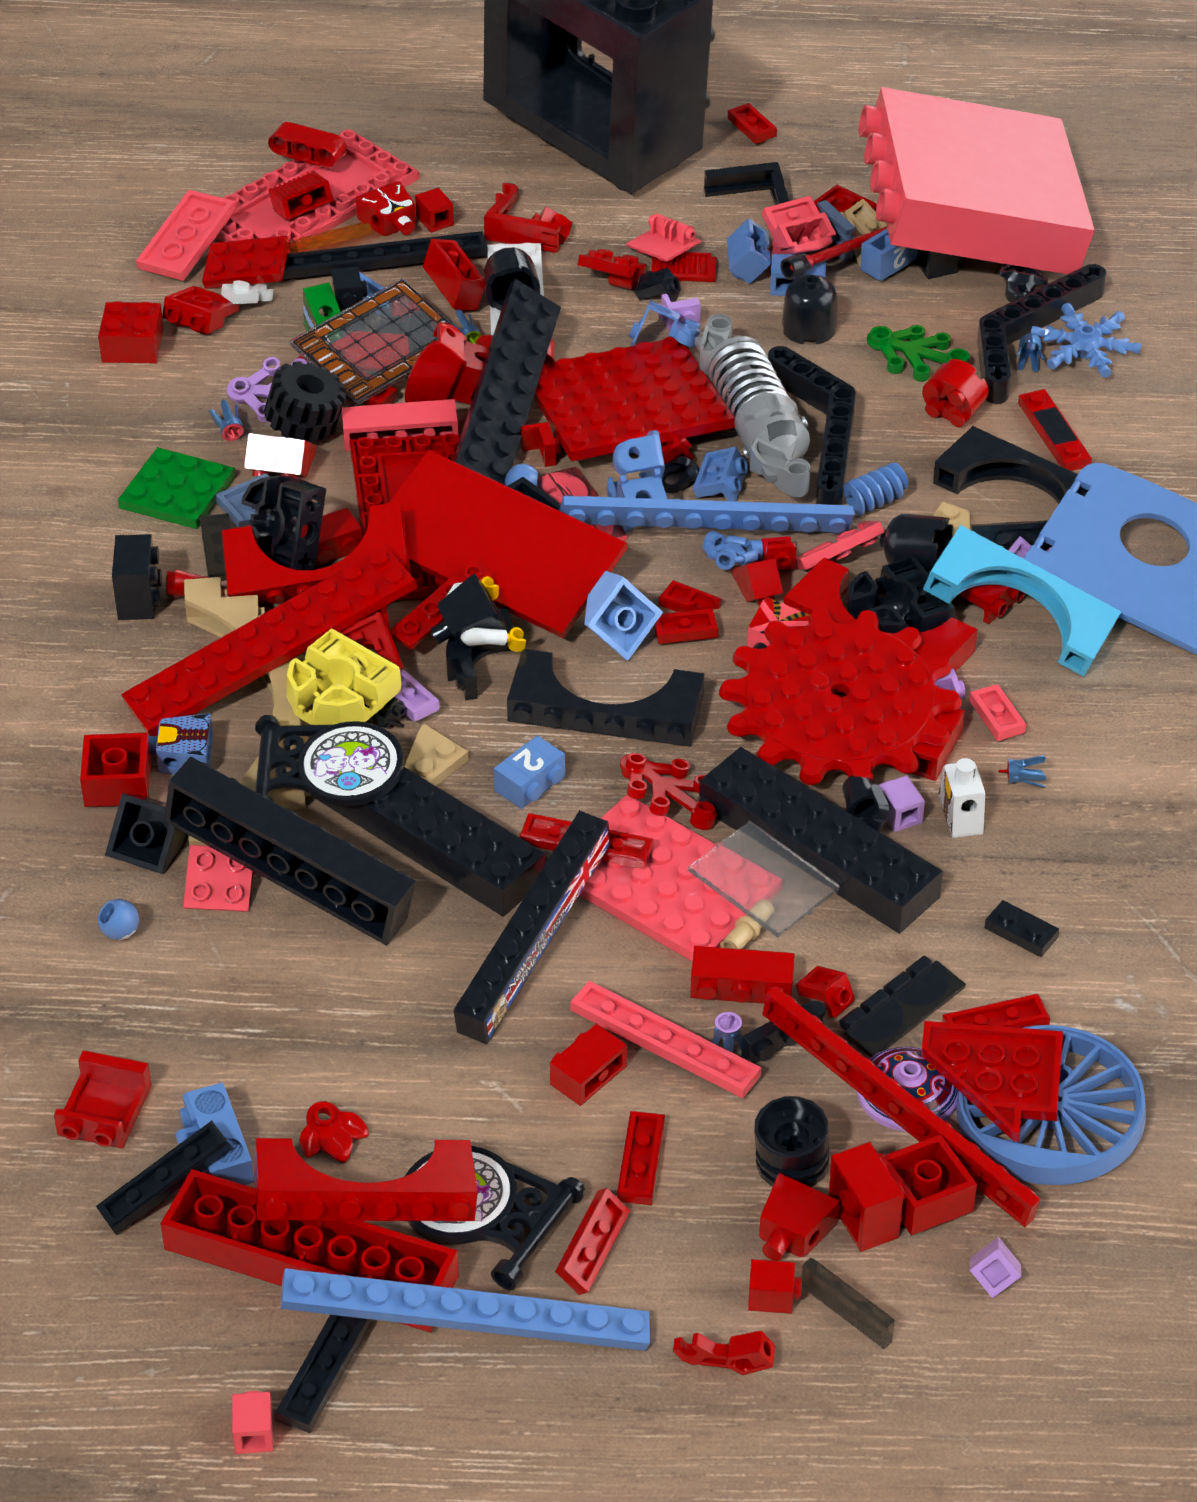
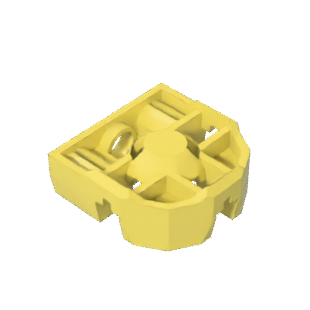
[286,628,401,725]

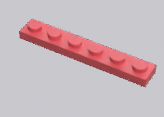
[570,981,762,1099]

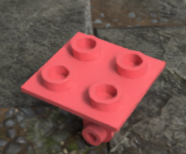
[626,213,701,262]
[183,845,255,912]

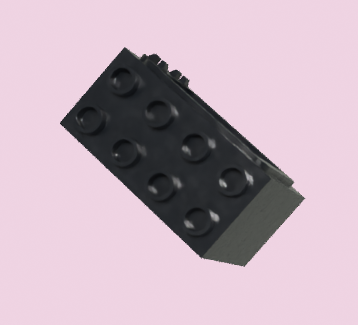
[483,0,715,194]

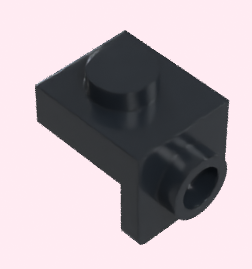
[634,268,681,302]

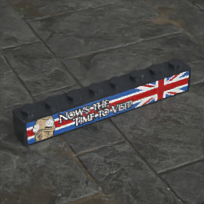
[453,810,611,1044]

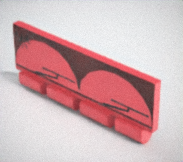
[537,467,627,540]

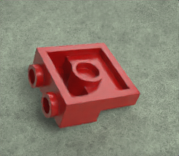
[162,286,240,335]

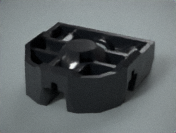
[238,475,326,570]
[848,556,955,633]

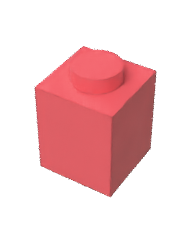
[232,1391,273,1454]

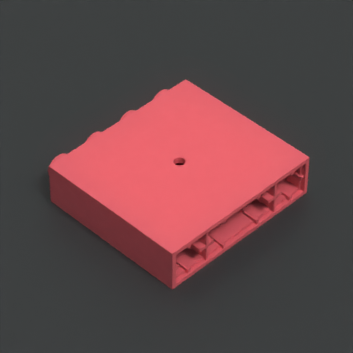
[858,87,1095,274]

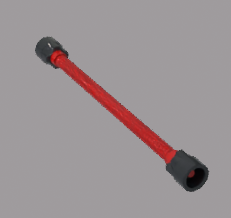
[780,226,887,280]

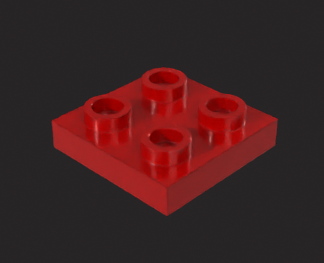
[577,249,646,290]

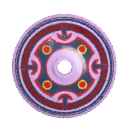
[857,1047,958,1132]

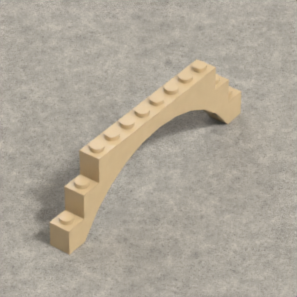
[184,577,311,847]

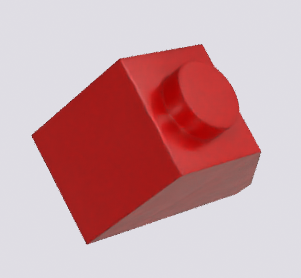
[731,558,783,605]

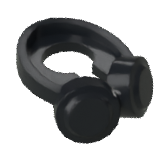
[662,456,700,493]

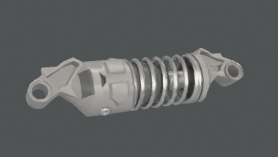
[695,314,810,497]

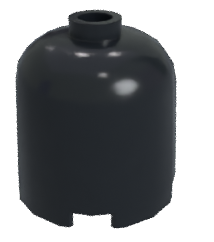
[484,247,540,311]
[782,274,837,344]
[880,514,954,574]

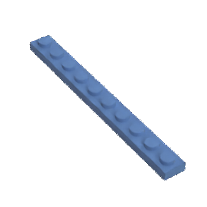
[559,496,854,533]
[280,1268,650,1351]

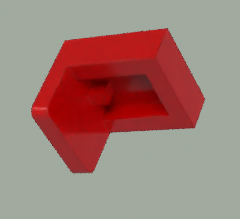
[532,206,573,245]
[521,422,560,467]
[761,536,797,570]

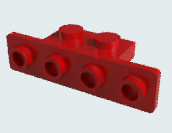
[390,560,494,649]

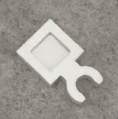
[221,280,274,304]

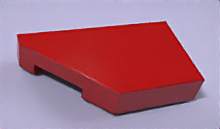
[658,580,722,612]

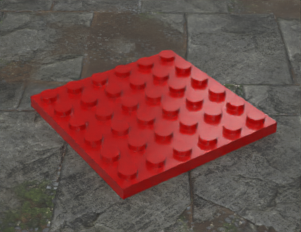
[534,337,735,462]

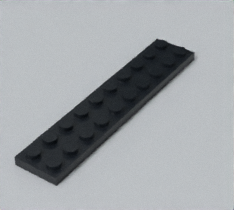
[453,278,561,486]

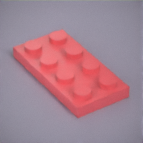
[136,190,236,281]

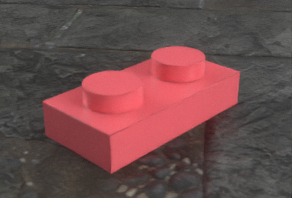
[969,684,1026,741]

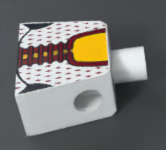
[938,758,985,838]

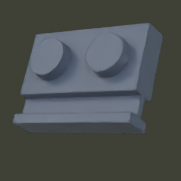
[817,200,855,262]

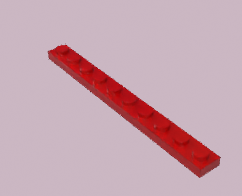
[762,986,1041,1227]

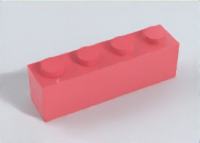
[342,399,458,451]

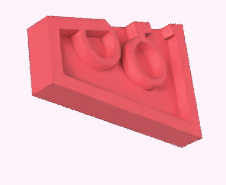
[796,520,884,571]

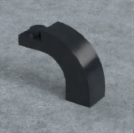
[446,608,514,701]

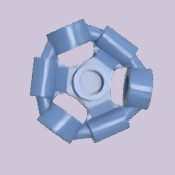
[702,531,763,570]

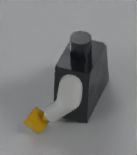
[430,573,526,652]

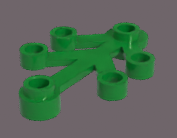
[867,325,970,382]

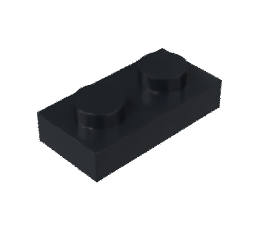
[984,900,1059,957]

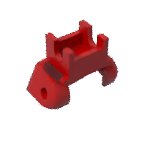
[405,323,489,405]

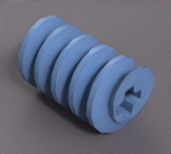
[843,462,908,516]

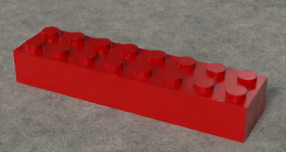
[160,1169,459,1333]

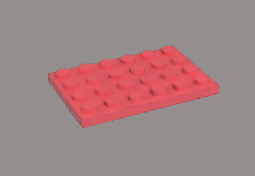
[579,795,782,961]

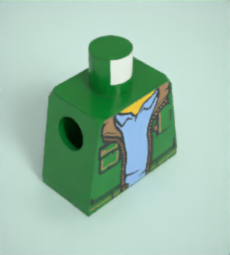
[303,282,343,346]

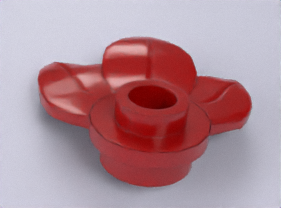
[299,1101,369,1163]

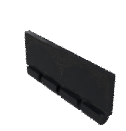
[839,956,966,1058]

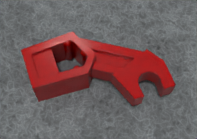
[673,1330,775,1375]

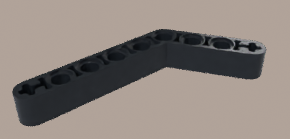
[977,264,1106,404]
[768,346,856,505]

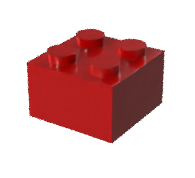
[98,301,164,364]
[80,732,151,807]
[884,1134,977,1236]
[829,1142,905,1252]

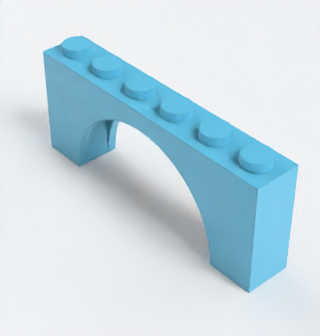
[923,525,1121,677]

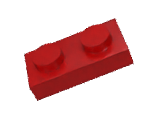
[727,103,777,144]
[654,608,718,644]

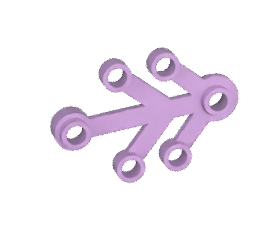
[227,357,307,422]

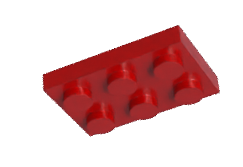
[202,235,290,289]

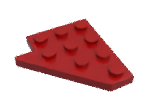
[922,1021,1063,1142]

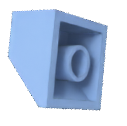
[585,571,663,661]

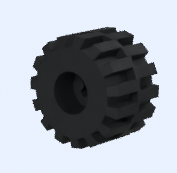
[264,361,346,443]

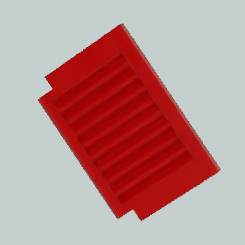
[651,252,716,282]

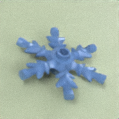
[1031,303,1142,378]

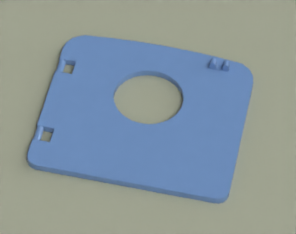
[1024,463,1197,655]

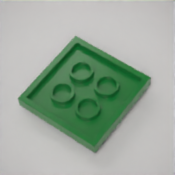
[118,447,236,529]

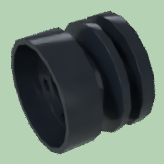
[754,1096,829,1187]

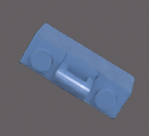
[175,1082,254,1185]

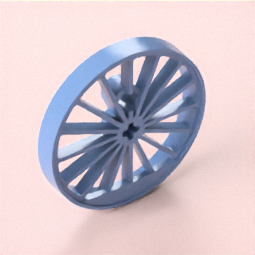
[956,1025,1146,1185]

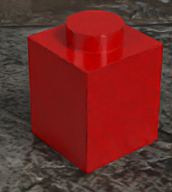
[415,187,454,233]
[748,1259,801,1314]

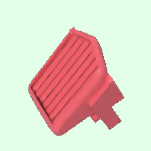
[761,196,836,256]

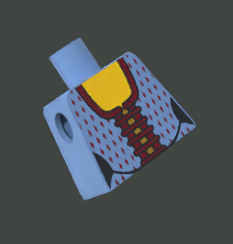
[148,714,213,774]

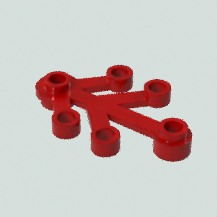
[620,753,717,830]

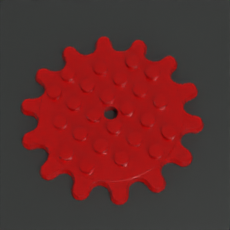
[719,608,962,785]

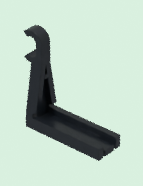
[704,162,789,205]

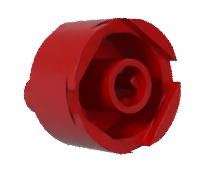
[922,359,989,427]

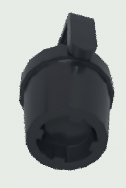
[842,775,889,832]

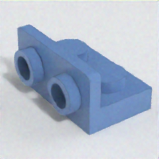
[692,446,748,501]

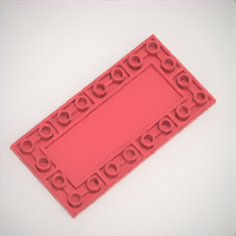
[215,129,420,254]

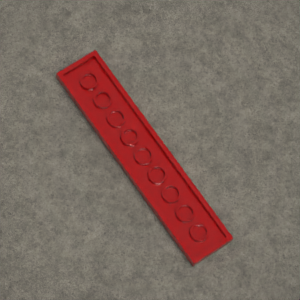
[121,545,417,736]

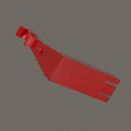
[484,183,561,253]

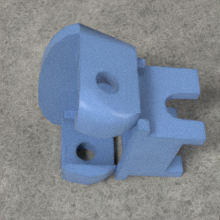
[606,430,667,532]

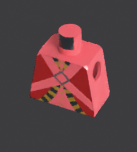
[747,597,810,649]

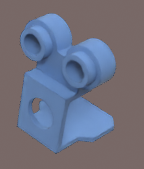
[628,300,701,348]

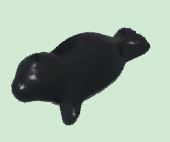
[998,263,1048,302]

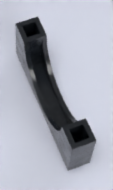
[933,426,1088,504]
[507,649,704,747]

